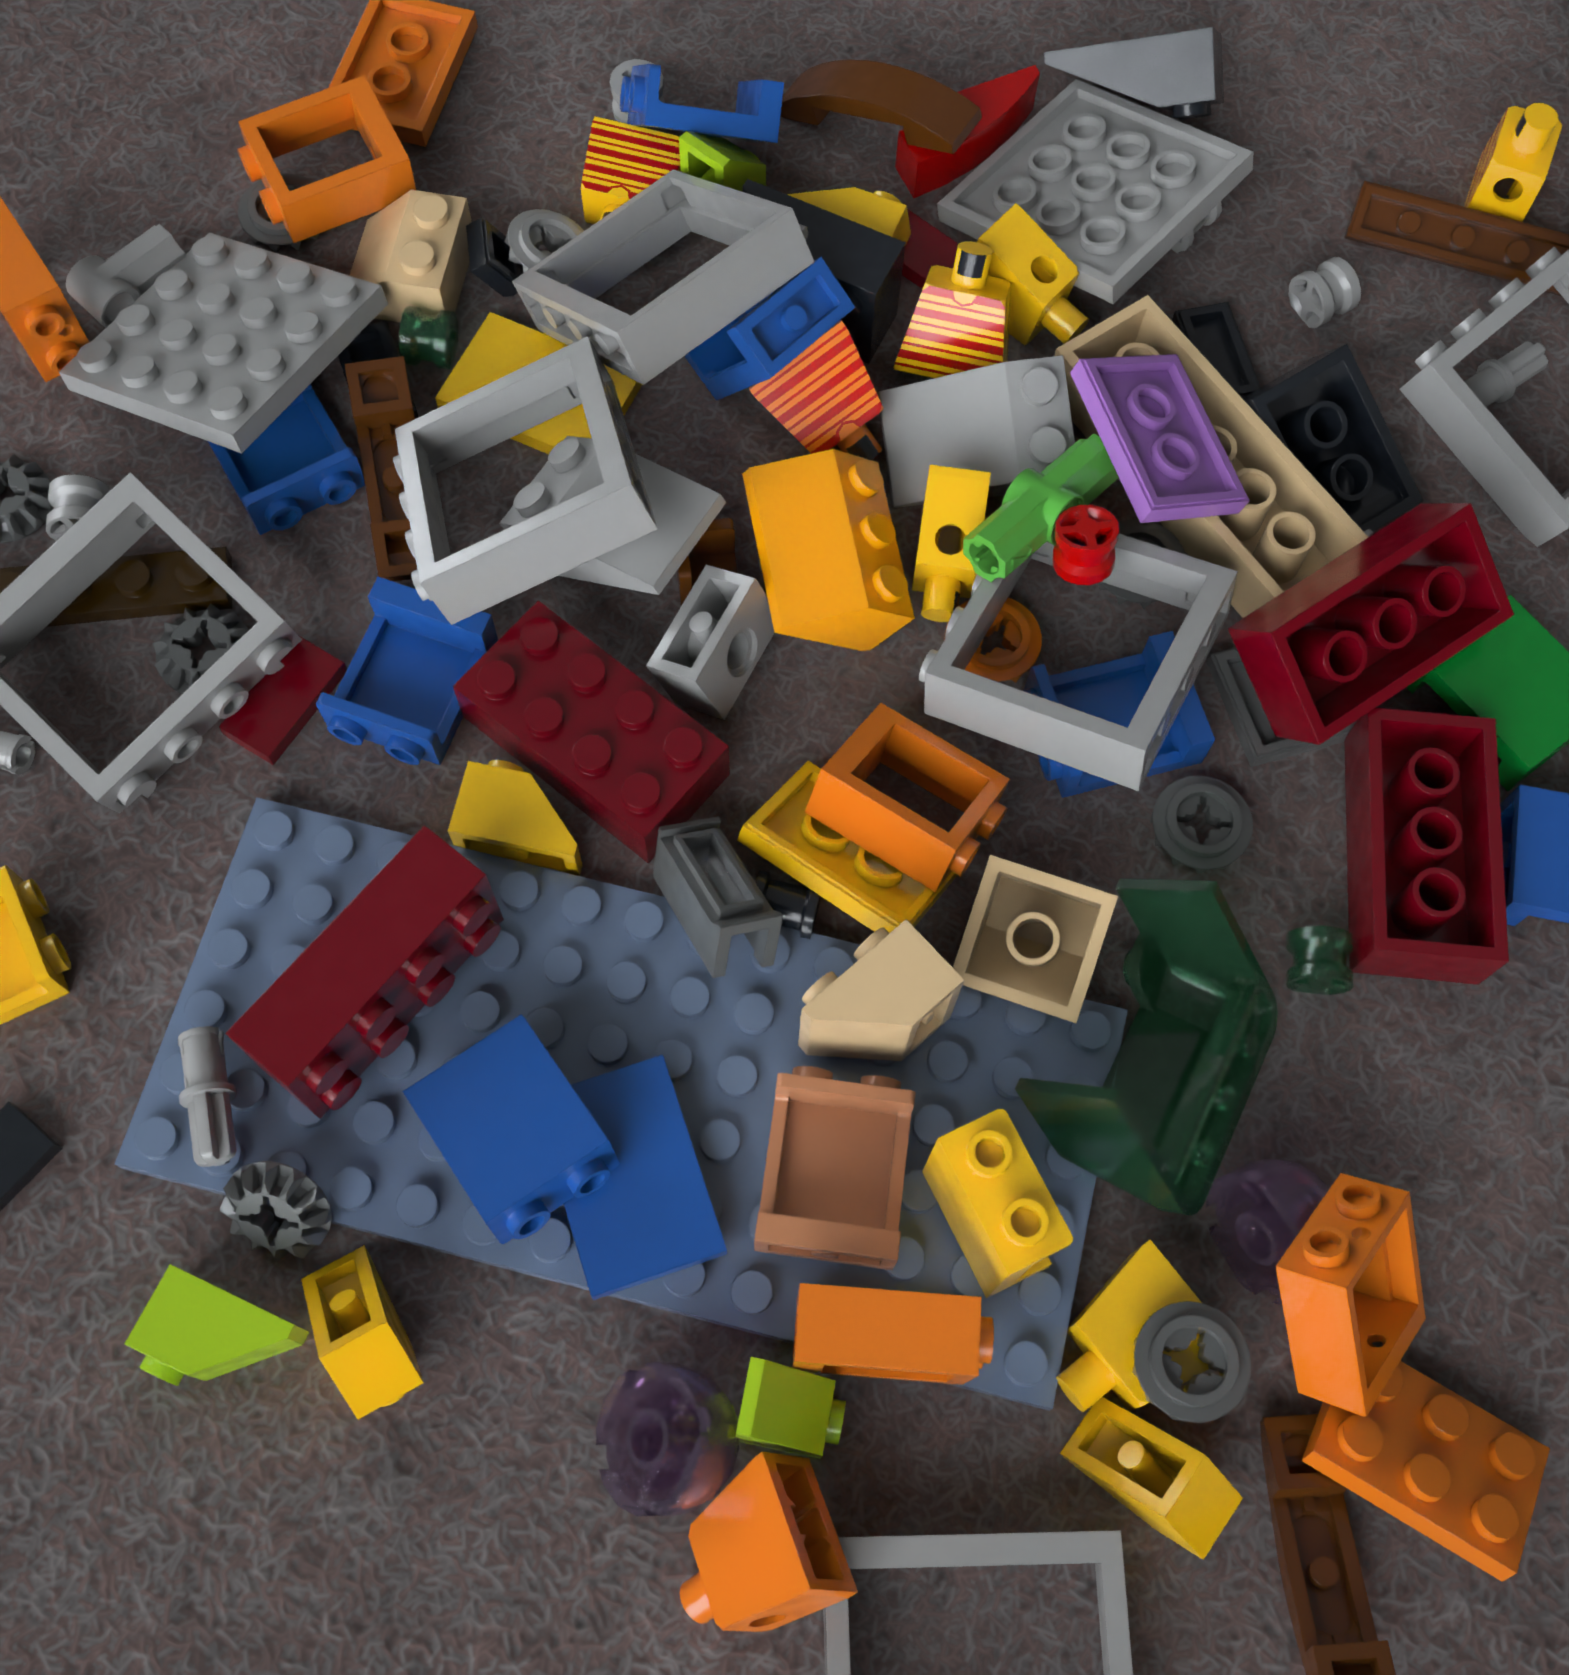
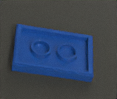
[564,1054,727,1300]

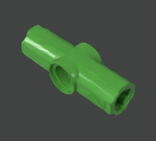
[963,433,1119,582]

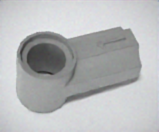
[65,224,187,328]

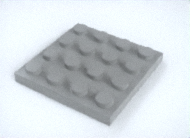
[937,79,1254,304]
[59,232,388,454]

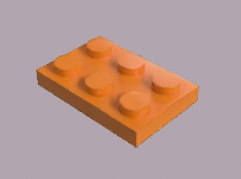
[329,0,478,147]
[1302,1344,1550,1582]

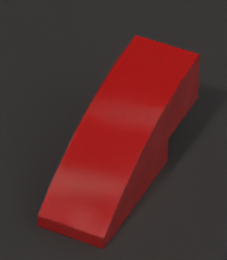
[895,65,1040,199]

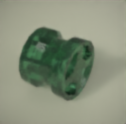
[399,306,458,370]
[1286,926,1354,995]

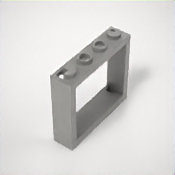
[512,169,814,385]
[1399,246,1569,547]
[393,336,658,625]
[0,472,302,813]
[919,534,1238,791]
[823,1530,1133,1675]

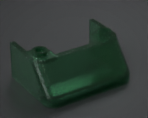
[1015,878,1278,1216]

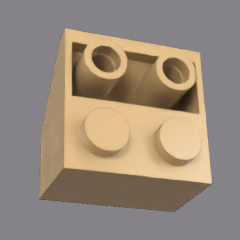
[798,919,964,1061]

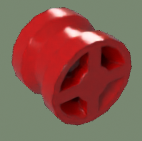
[1052,505,1119,585]

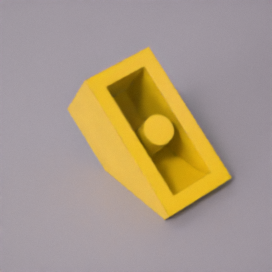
[448,760,582,876]
[301,1245,424,1419]
[1060,1397,1243,1560]

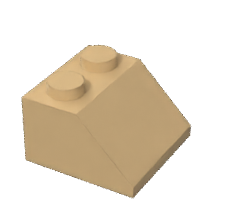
[349,189,472,330]
[953,855,1118,1023]

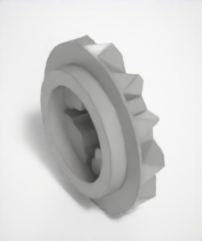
[504,209,584,273]

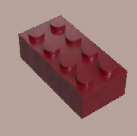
[1227,503,1514,745]
[453,600,730,864]
[1344,708,1509,985]
[225,825,504,1119]

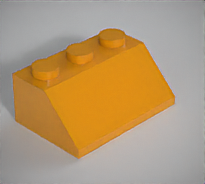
[742,449,915,651]

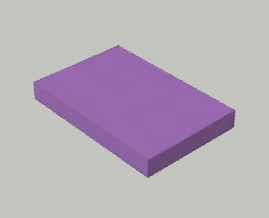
[1070,354,1250,523]

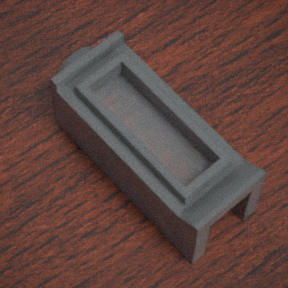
[653,816,783,978]

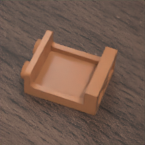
[754,1066,916,1270]

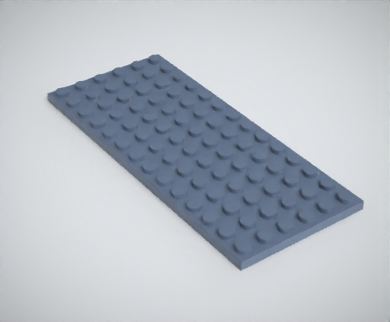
[115,798,1128,1411]

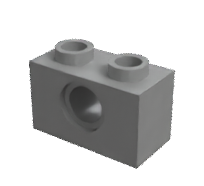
[646,565,774,720]

